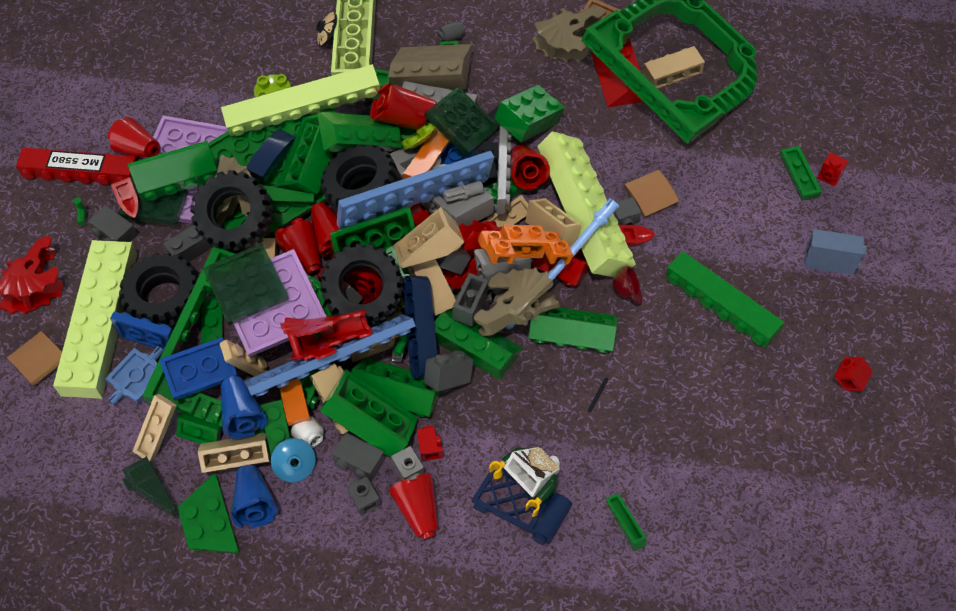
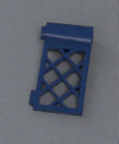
[471,469,573,545]

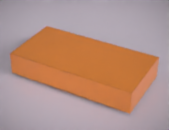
[279,379,310,426]

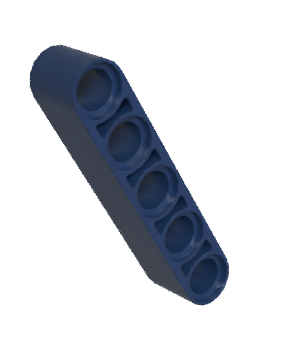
[403,275,437,379]

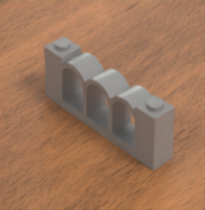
[390,143,494,227]

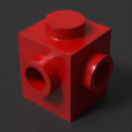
[834,357,873,391]

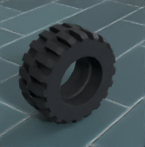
[321,144,402,215]
[190,170,275,253]
[320,243,403,327]
[119,253,202,331]

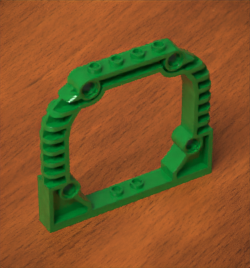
[581,0,757,144]
[142,246,334,435]

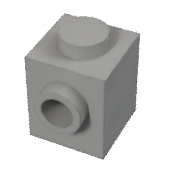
[391,446,424,481]

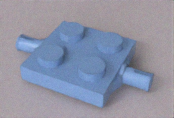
[105,346,163,405]

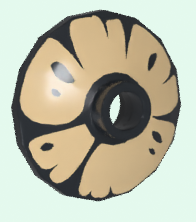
[316,12,337,47]

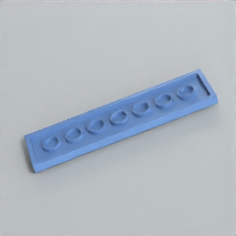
[337,151,494,229]
[244,314,415,397]

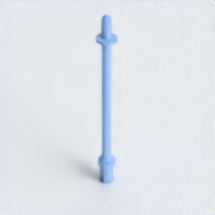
[506,198,620,329]

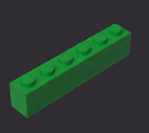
[665,251,785,348]

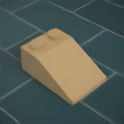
[394,207,464,268]

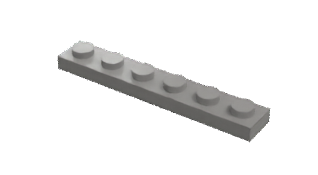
[496,125,511,214]

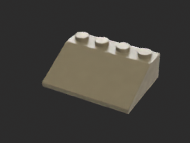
[388,44,472,90]

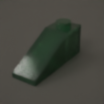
[122,456,180,519]

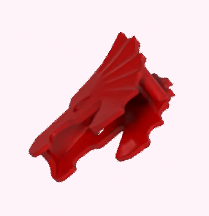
[442,219,502,289]
[0,236,63,315]
[280,310,373,362]

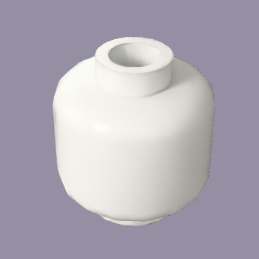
[291,415,324,448]

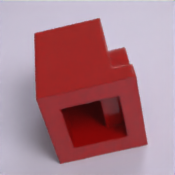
[817,152,848,187]
[417,426,444,462]

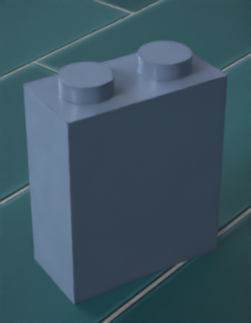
[804,229,867,275]

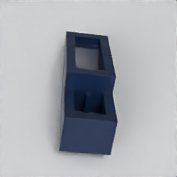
[246,129,295,183]

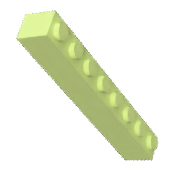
[221,64,380,136]

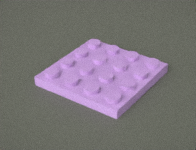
[215,249,327,357]

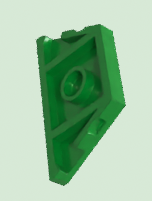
[177,474,239,554]

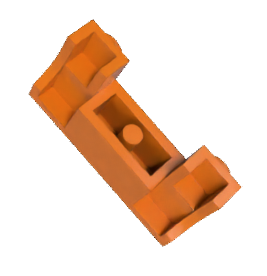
[478,225,573,264]

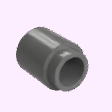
[437,21,465,42]

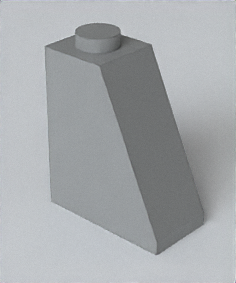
[474,249,533,290]

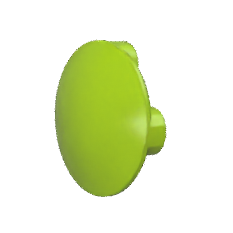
[254,74,291,97]
[402,123,435,150]

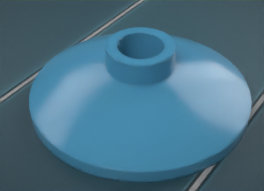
[271,438,316,482]

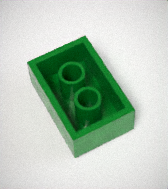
[494,85,565,143]

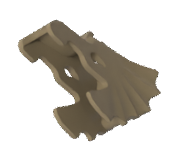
[532,6,605,63]
[206,155,251,226]
[474,267,560,336]

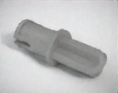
[443,181,483,202]

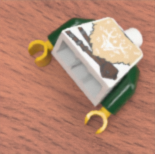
[489,447,560,517]

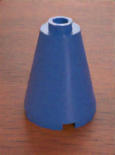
[221,376,267,439]
[231,465,278,529]

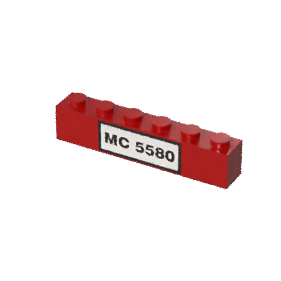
[16,147,137,185]

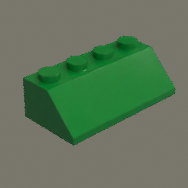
[317,112,402,154]
[277,114,335,195]
[128,141,218,201]
[330,206,415,253]
[529,307,618,353]
[434,308,524,380]
[352,357,442,417]
[320,370,418,458]

